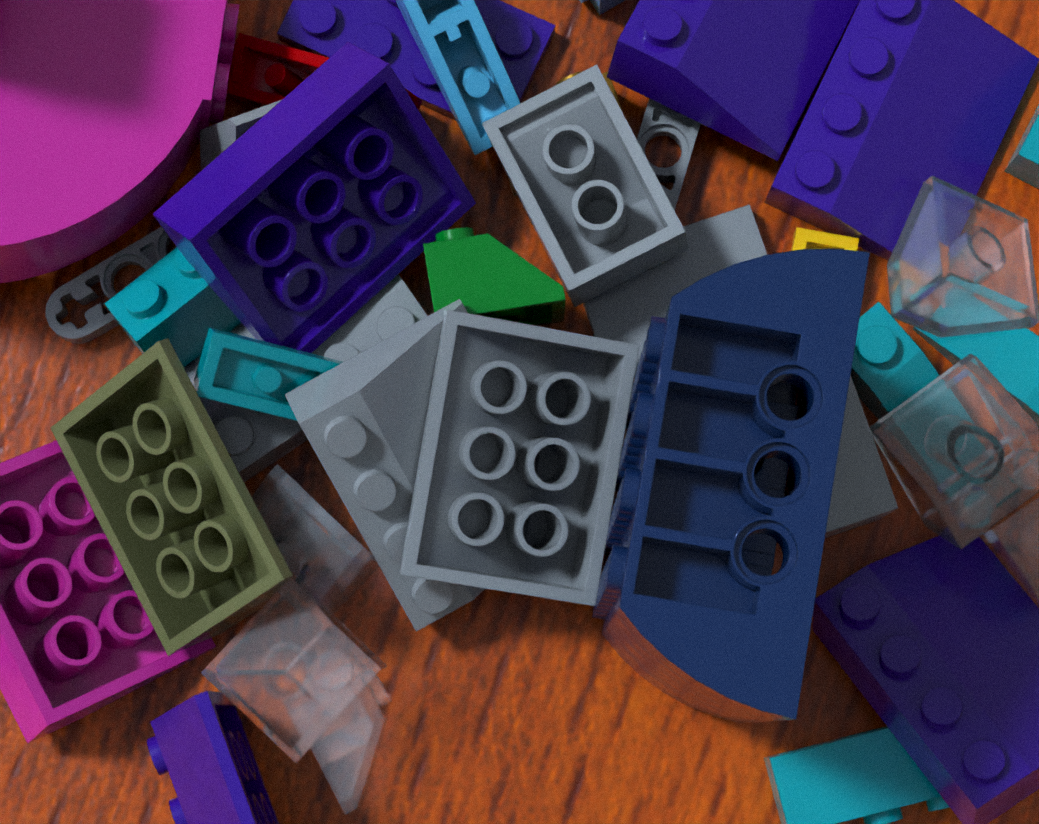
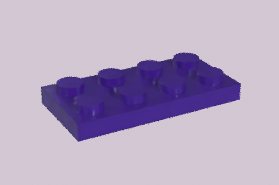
[277,0,556,120]

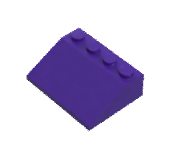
[607,0,860,161]
[764,0,1039,282]
[153,42,476,353]
[812,523,1039,824]
[147,691,279,824]

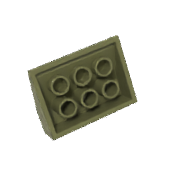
[50,338,293,656]

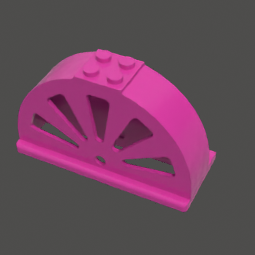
[0,0,240,283]

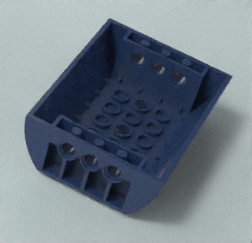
[592,249,870,723]

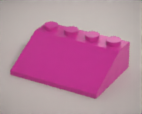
[0,440,216,744]

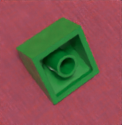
[423,227,566,326]

